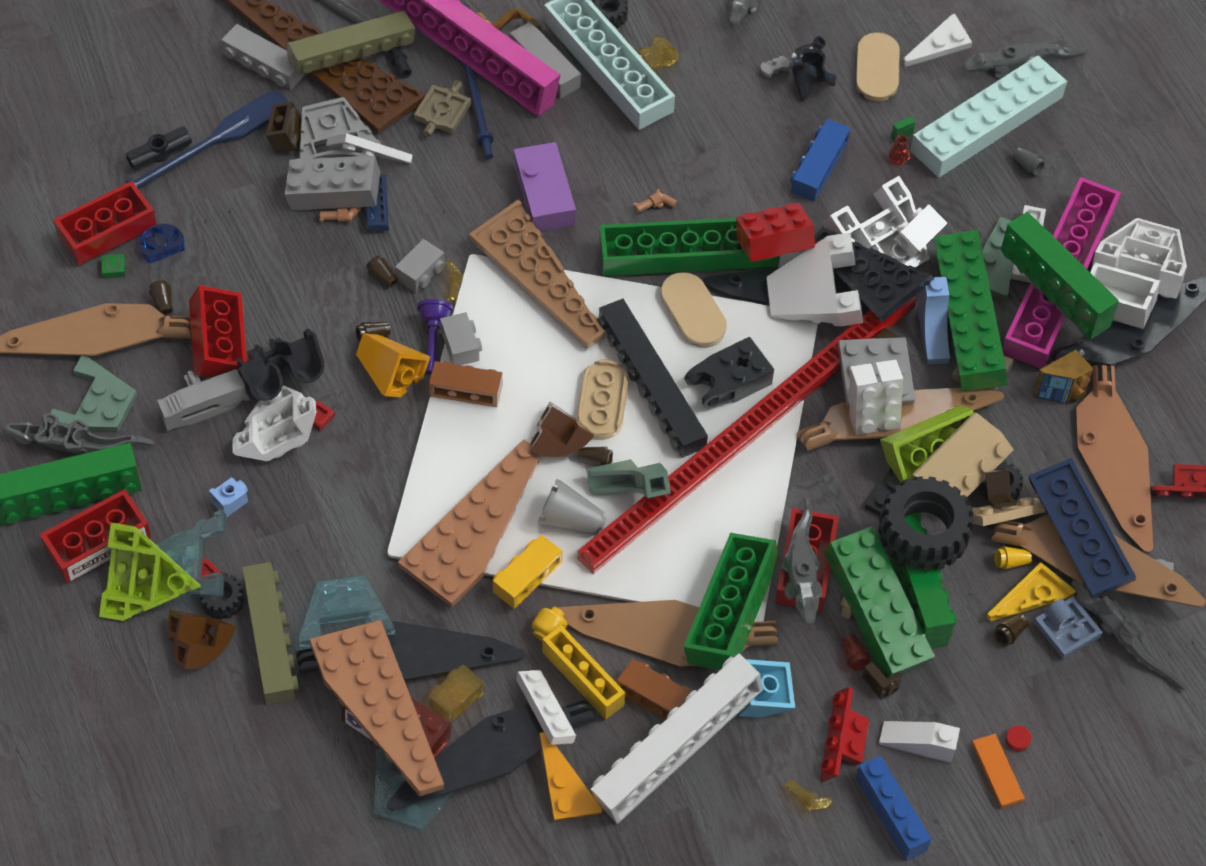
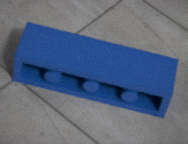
[790,119,851,202]
[856,755,931,861]

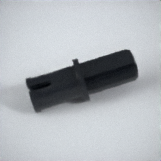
[388,47,412,78]

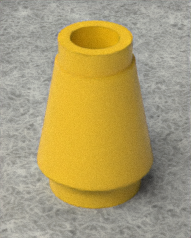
[994,546,1032,570]

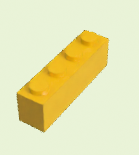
[542,625,625,720]

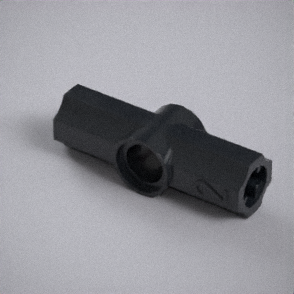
[125,126,192,170]

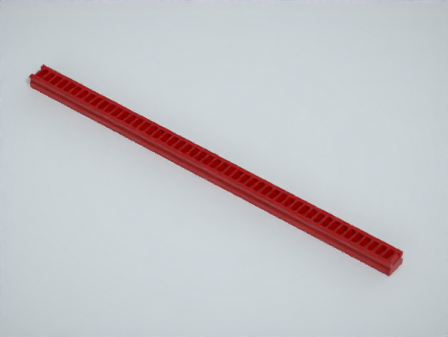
[577,297,917,574]

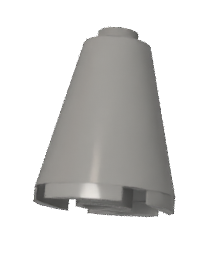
[538,479,607,534]

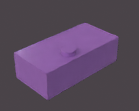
[514,142,576,232]

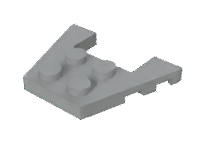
[300,97,381,159]

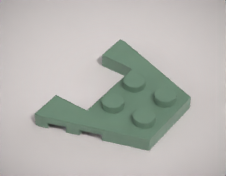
[51,356,137,432]

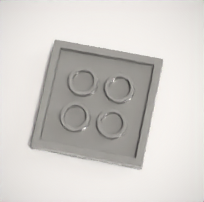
[838,337,915,407]

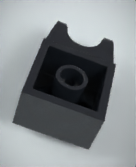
[684,336,774,409]

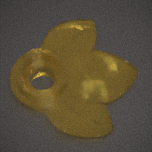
[638,35,679,69]

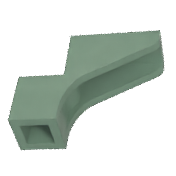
[586,459,671,498]

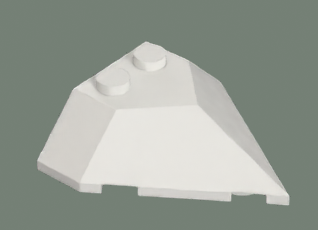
[233,386,316,462]

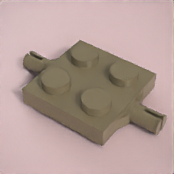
[414,80,471,137]

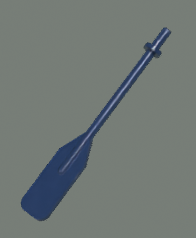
[453,3,494,160]
[126,91,289,191]

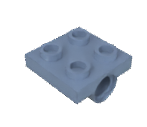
[1033,596,1103,659]

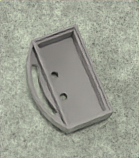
[284,150,380,211]

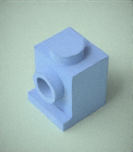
[209,477,248,518]

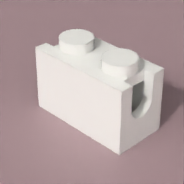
[894,205,947,258]

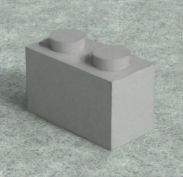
[395,239,445,293]
[440,312,482,365]

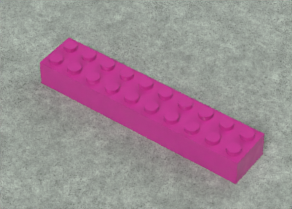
[380,0,561,116]
[1002,177,1121,369]

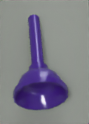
[417,299,453,374]

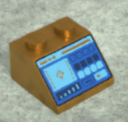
[1032,350,1093,404]

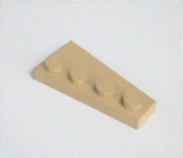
[972,497,1045,526]

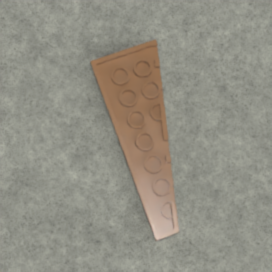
[469,200,605,349]

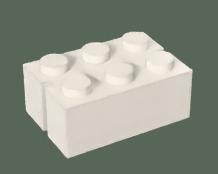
[1090,262,1160,329]
[849,360,903,435]

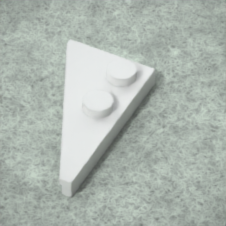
[904,14,972,67]
[326,133,412,164]

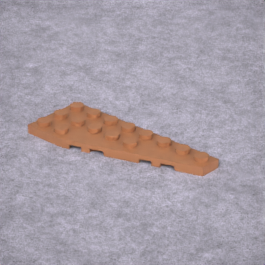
[398,439,541,608]
[310,620,444,796]

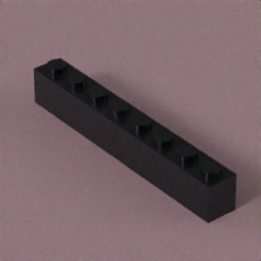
[597,298,708,458]

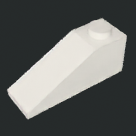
[879,721,960,763]

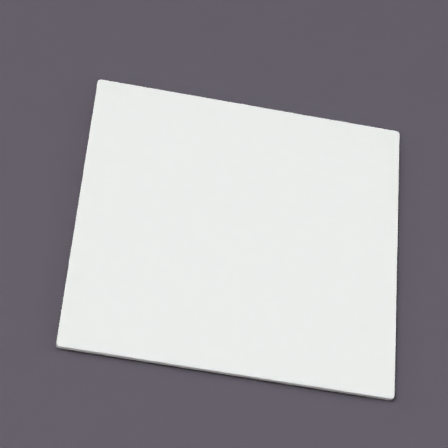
[388,254,818,622]

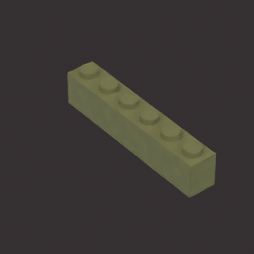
[287,11,415,75]
[242,562,299,705]

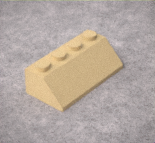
[912,412,1014,497]

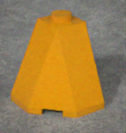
[356,333,430,398]

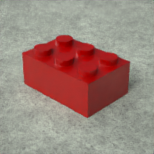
[736,203,815,262]

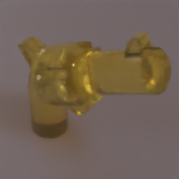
[445,259,464,302]
[783,779,833,813]

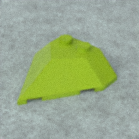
[99,523,201,621]

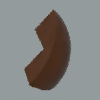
[530,402,594,457]
[167,610,236,669]

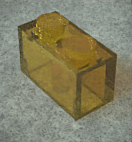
[428,664,485,725]

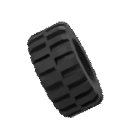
[878,476,974,571]

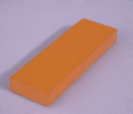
[972,734,1025,809]

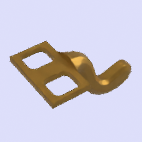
[476,7,542,31]

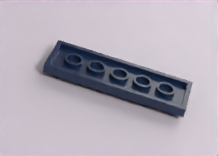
[1028,458,1136,598]

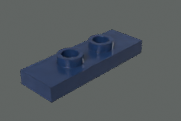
[366,174,389,232]

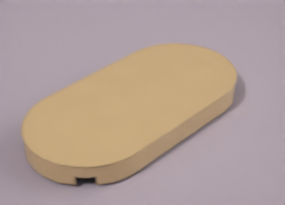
[856,33,900,102]
[661,273,727,347]
[577,359,628,440]

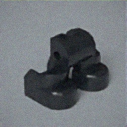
[236,328,325,401]

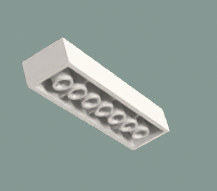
[591,654,763,824]

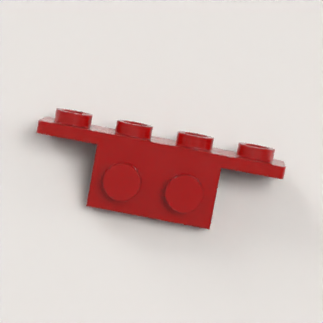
[1150,464,1206,498]
[820,687,869,782]

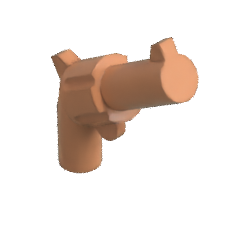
[633,189,677,213]
[320,207,362,222]

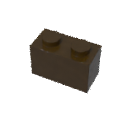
[266,101,302,154]

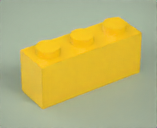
[493,534,563,609]

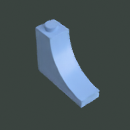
[917,277,950,364]

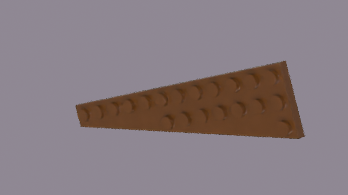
[224,0,426,134]

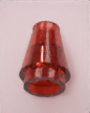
[888,134,910,165]
[842,634,870,671]

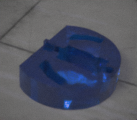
[140,224,185,264]

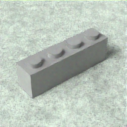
[510,22,581,99]
[221,24,306,90]

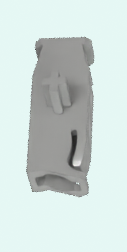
[157,369,251,432]

